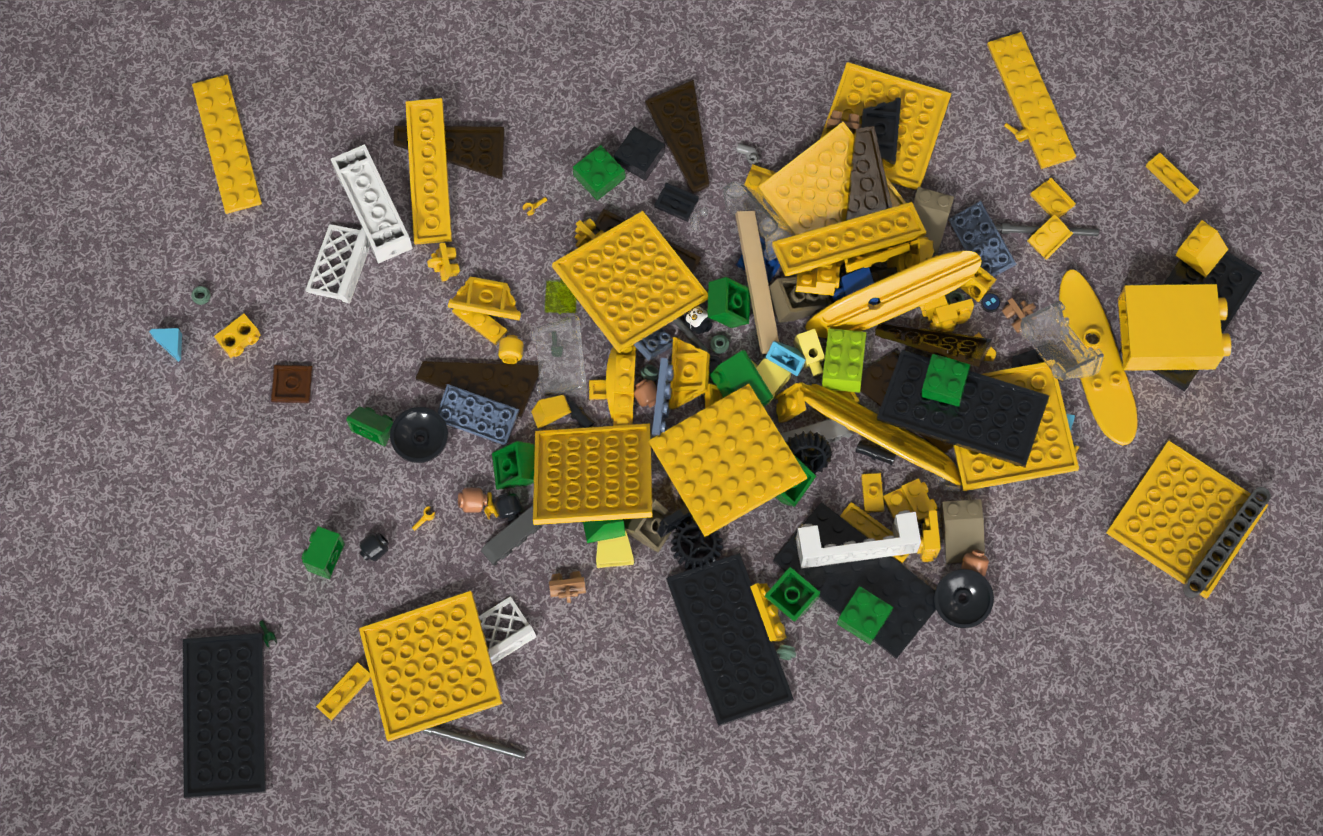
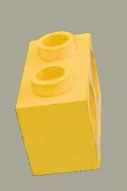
[960,267,997,302]
[214,314,261,358]

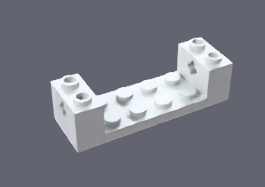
[331,144,412,264]
[796,510,921,569]

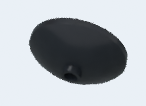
[390,407,448,463]
[934,569,994,628]

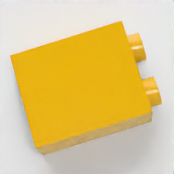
[1118,284,1231,371]

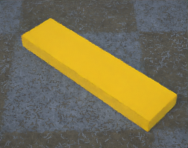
[840,502,909,564]

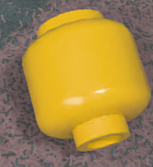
[498,335,524,364]

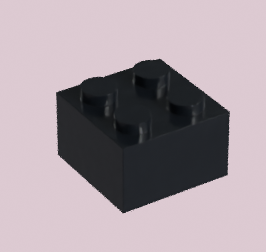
[614,126,665,181]

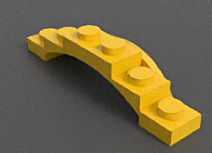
[606,345,636,426]

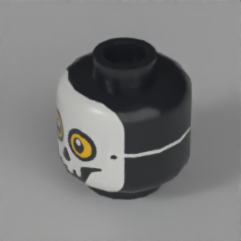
[685,306,713,334]

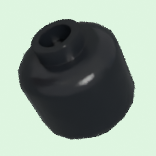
[494,491,523,522]
[359,532,389,561]

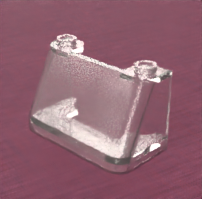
[723,181,795,262]
[1019,301,1104,381]
[531,315,587,399]

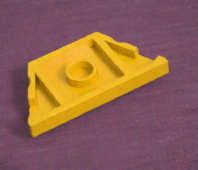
[845,242,910,273]
[448,276,521,320]
[669,337,710,409]

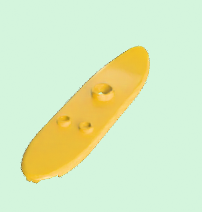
[805,251,982,338]
[1059,269,1137,446]
[799,382,962,485]

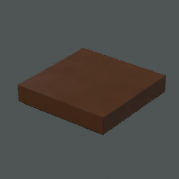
[271,365,313,403]

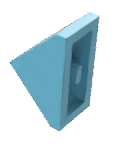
[149,328,182,362]
[765,341,806,376]

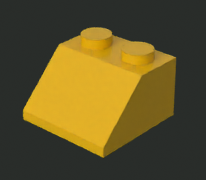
[1175,220,1228,277]

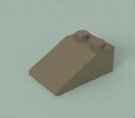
[903,187,954,254]
[769,277,832,323]
[940,499,985,564]

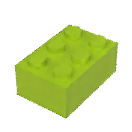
[822,328,866,393]

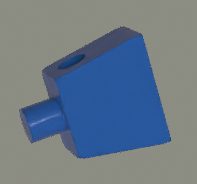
[832,267,879,305]

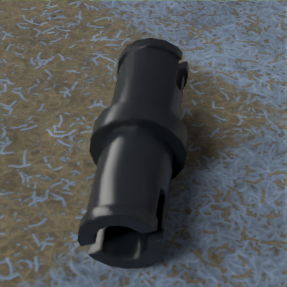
[566,396,595,428]
[856,441,896,465]

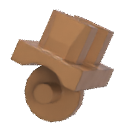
[826,111,861,134]
[1002,298,1036,333]
[549,571,586,603]

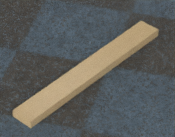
[735,211,779,354]

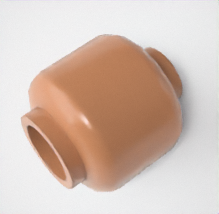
[634,379,657,408]
[458,488,487,513]
[961,550,989,576]

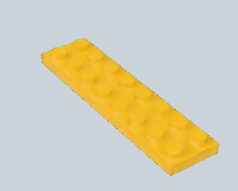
[987,32,1076,169]
[192,75,262,214]
[405,98,452,245]
[772,202,926,277]

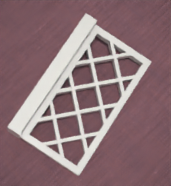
[305,224,370,304]
[479,596,536,665]

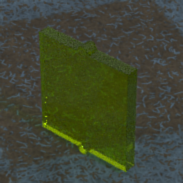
[545,280,576,315]

